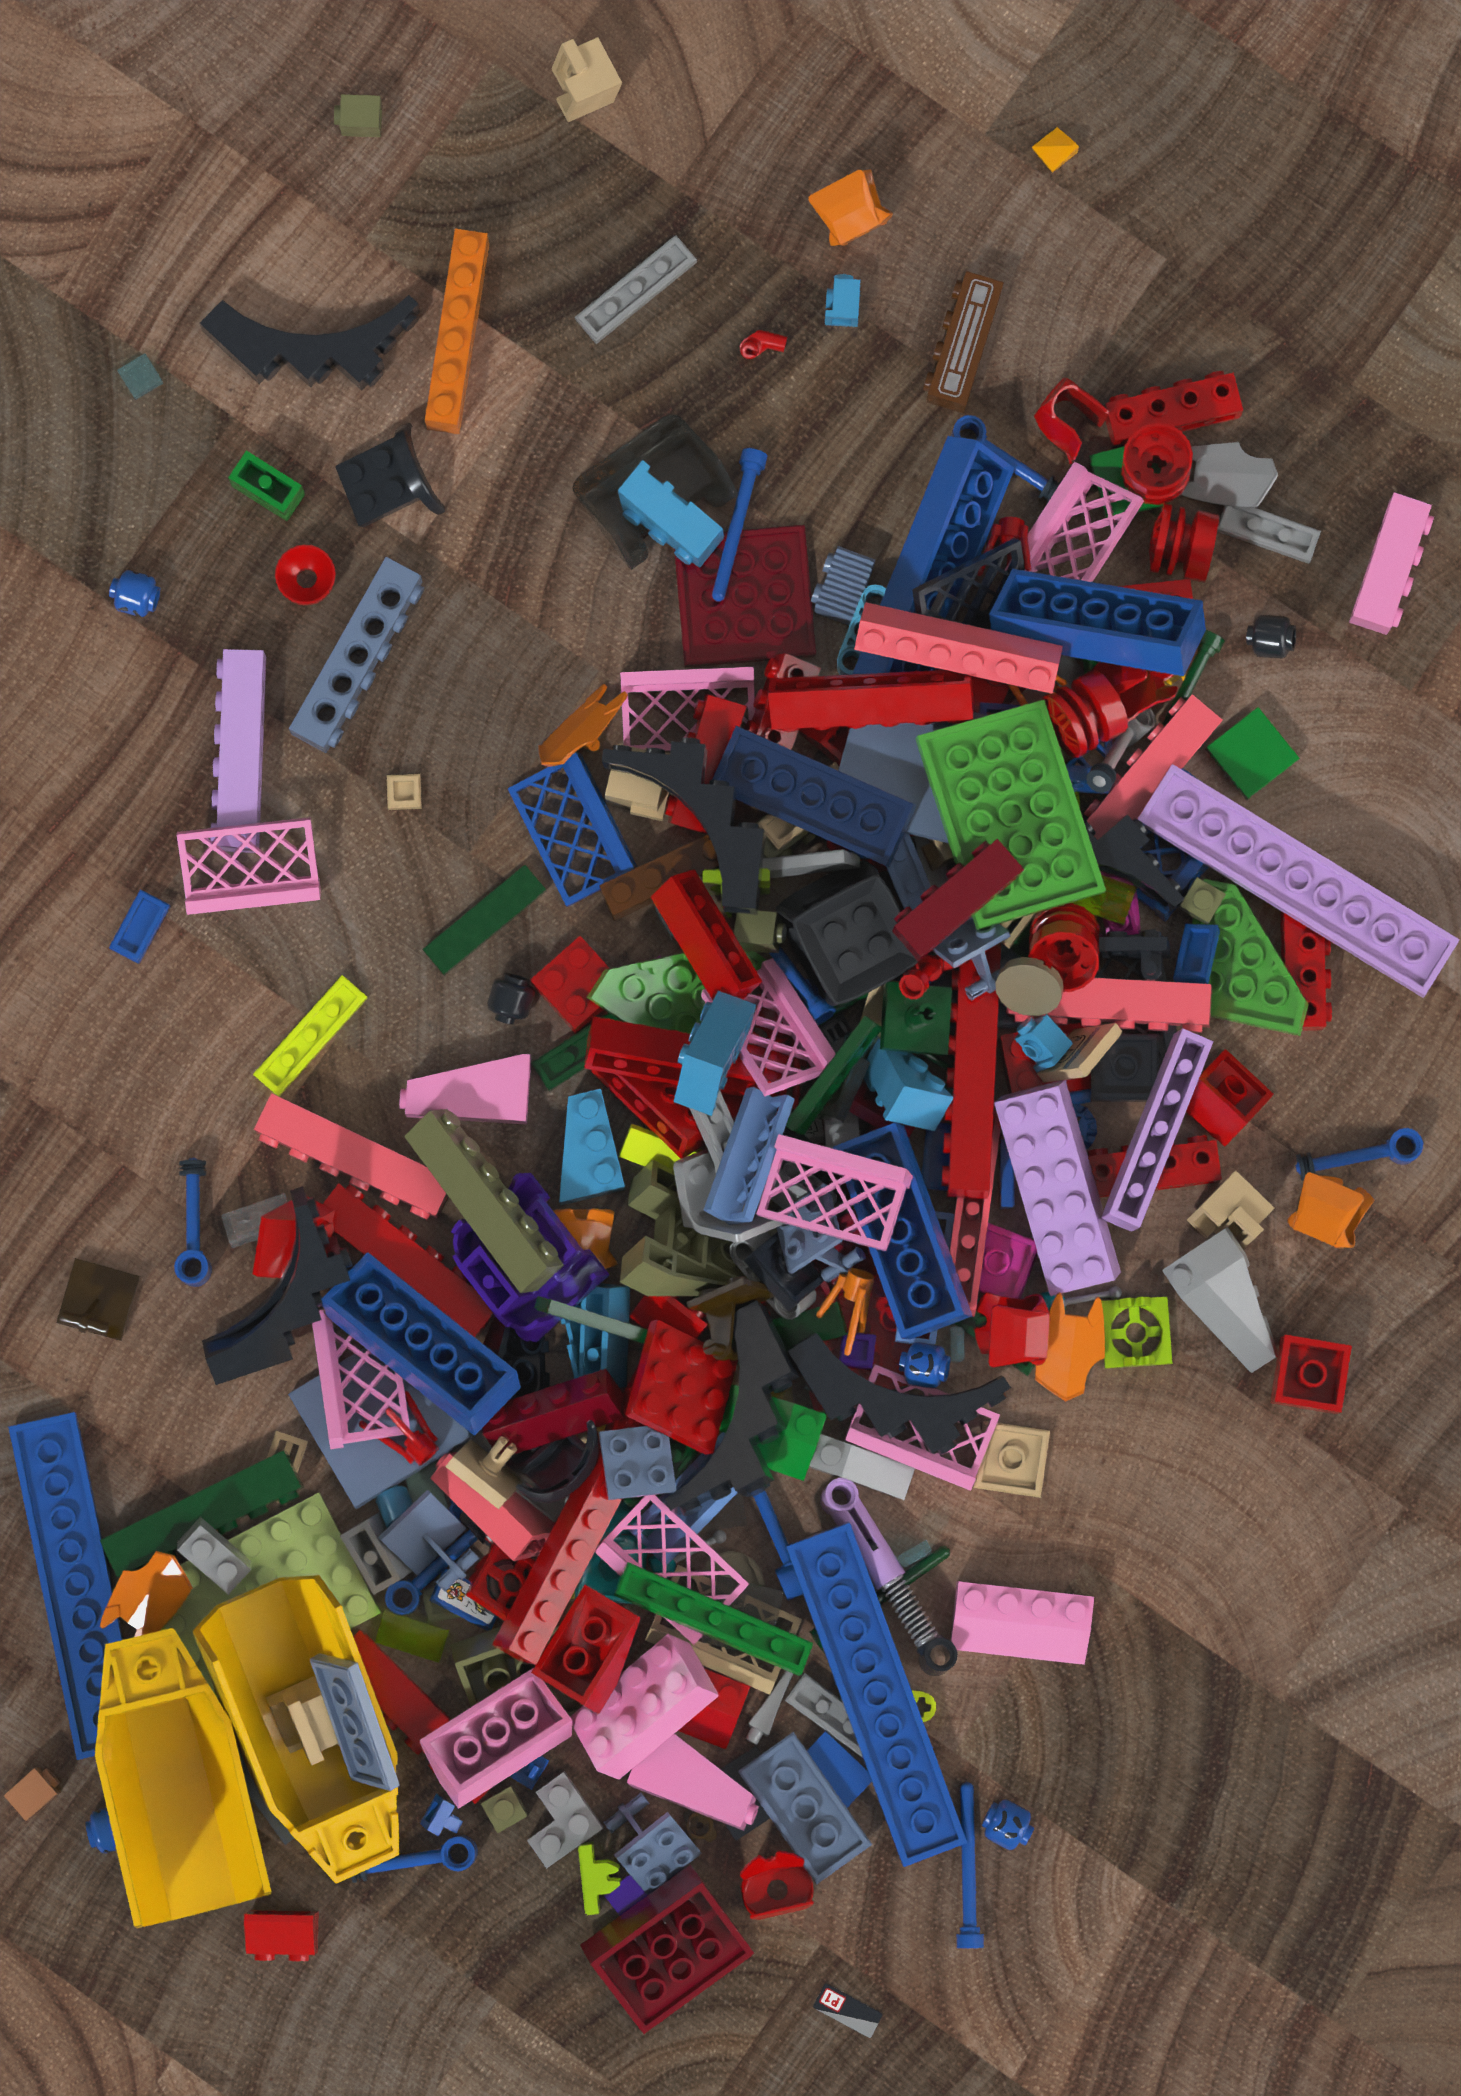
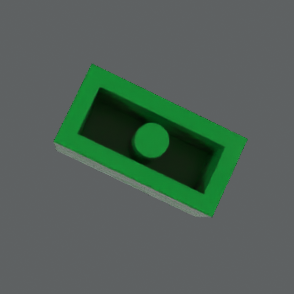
[228,450,305,521]

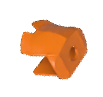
[808,169,893,246]
[1287,1172,1374,1249]
[553,1208,618,1269]

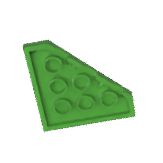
[1192,879,1309,1036]
[587,951,766,1034]

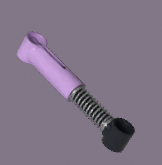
[820,1478,958,1676]

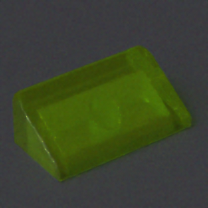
[1072,875,1137,925]
[375,1610,450,1663]

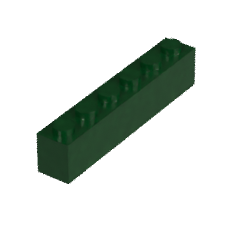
[100,1450,304,1577]

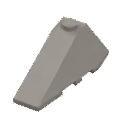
[1162,1227,1279,1373]

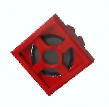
[465,1542,535,1621]

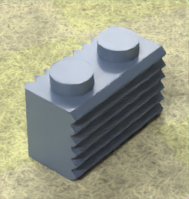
[811,546,875,626]

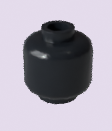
[1246,615,1296,659]
[487,973,535,1025]

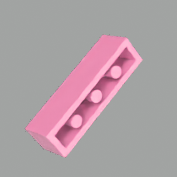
[1349,493,1434,635]

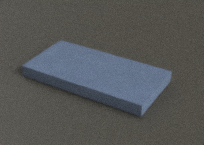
[310,1653,400,1791]
[738,1732,872,1884]

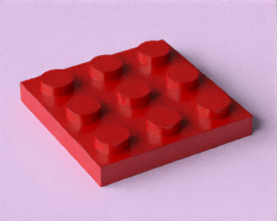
[625,1320,738,1455]

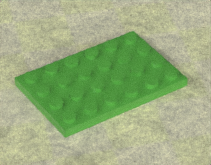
[915,700,1106,930]

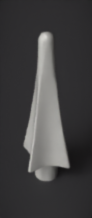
[745,1671,793,1745]

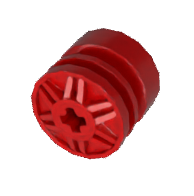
[1121,423,1193,505]
[1148,503,1219,583]
[1042,670,1128,758]
[1028,903,1099,992]

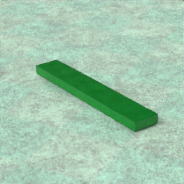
[613,1562,813,1676]

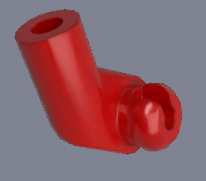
[740,330,788,359]

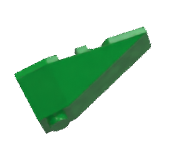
[719,1384,827,1481]

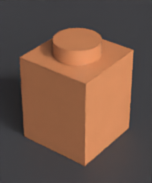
[4,1767,61,1821]

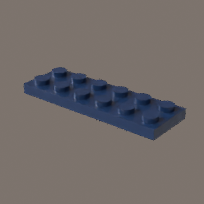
[712,726,917,867]

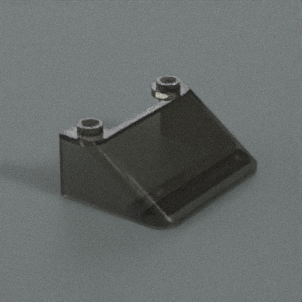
[572,415,739,570]

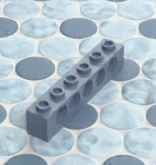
[289,557,424,753]

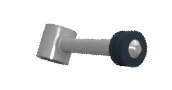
[1086,708,1156,793]

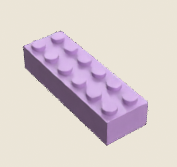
[994,1080,1121,1296]

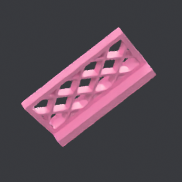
[1005,462,1144,582]
[620,667,755,751]
[177,817,321,915]
[701,958,836,1096]
[756,1134,913,1251]
[312,1310,410,1449]
[844,1364,1000,1491]
[595,1495,749,1645]

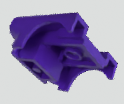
[451,1172,609,1342]

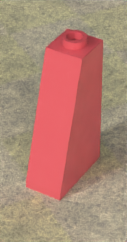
[430,1452,555,1561]

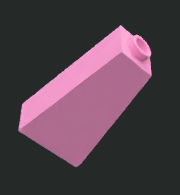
[400,1054,531,1124]
[627,1734,759,1831]

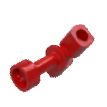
[899,954,969,1000]

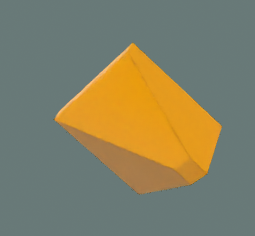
[1032,127,1079,173]

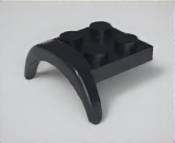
[335,423,445,527]
[504,1420,600,1503]

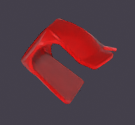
[1034,377,1110,464]
[1092,662,1178,722]
[974,1292,1050,1368]
[740,1851,814,1920]

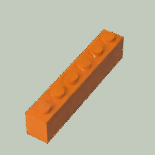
[425,229,489,434]

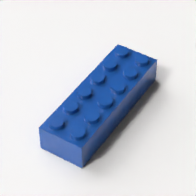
[989,569,1206,676]
[833,1123,973,1340]
[321,1252,521,1436]

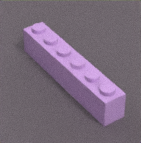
[211,649,266,853]
[1100,1028,1214,1232]

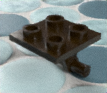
[56,1258,141,1341]
[687,1276,775,1361]

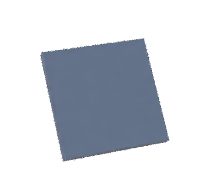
[838,712,988,843]
[288,1347,472,1509]

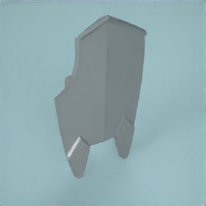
[1181,442,1278,507]

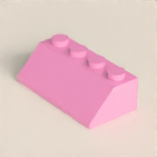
[950,1581,1094,1665]
[420,1668,572,1809]

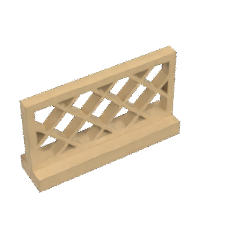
[645,1565,802,1695]

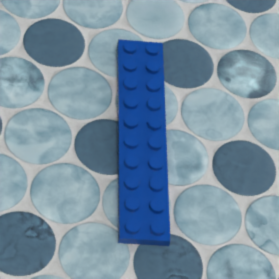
[8,1412,123,1760]
[785,1522,967,1867]

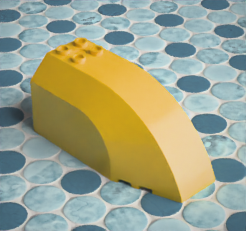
[192,1575,399,1884]
[95,1628,271,1928]

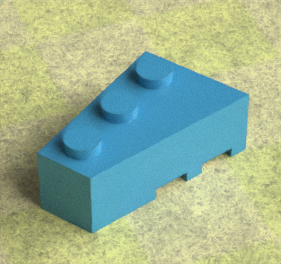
[618,460,724,568]
[674,991,756,1116]
[860,1038,954,1131]
[559,1089,626,1206]
[561,1283,630,1388]

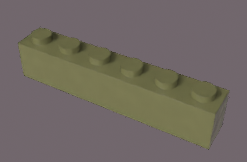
[404,1109,564,1293]

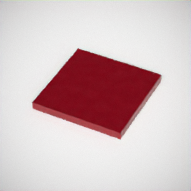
[674,525,816,668]

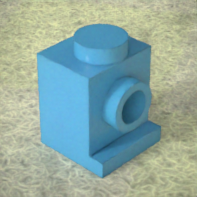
[825,274,860,327]
[1015,1014,1073,1072]

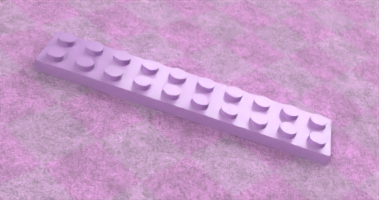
[1138,764,1460,998]

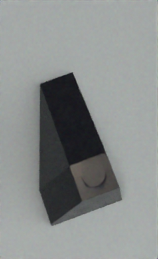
[483,1316,550,1400]

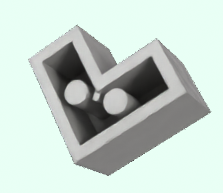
[527,1771,603,1869]

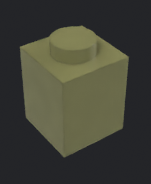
[334,94,382,137]
[1177,877,1226,924]
[734,911,787,953]
[481,1785,529,1834]

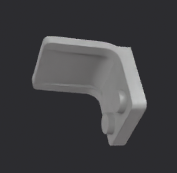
[673,1149,785,1242]

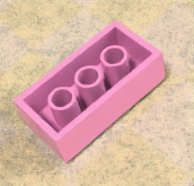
[570,1634,719,1780]

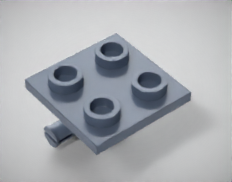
[932,917,1011,1000]
[777,1183,866,1283]
[599,1426,676,1500]
[378,1490,480,1592]
[603,1792,702,1895]

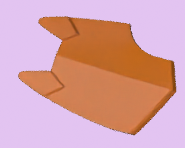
[538,684,628,767]
[1035,1292,1105,1402]
[100,1551,193,1637]

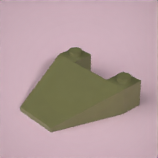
[620,1160,748,1296]

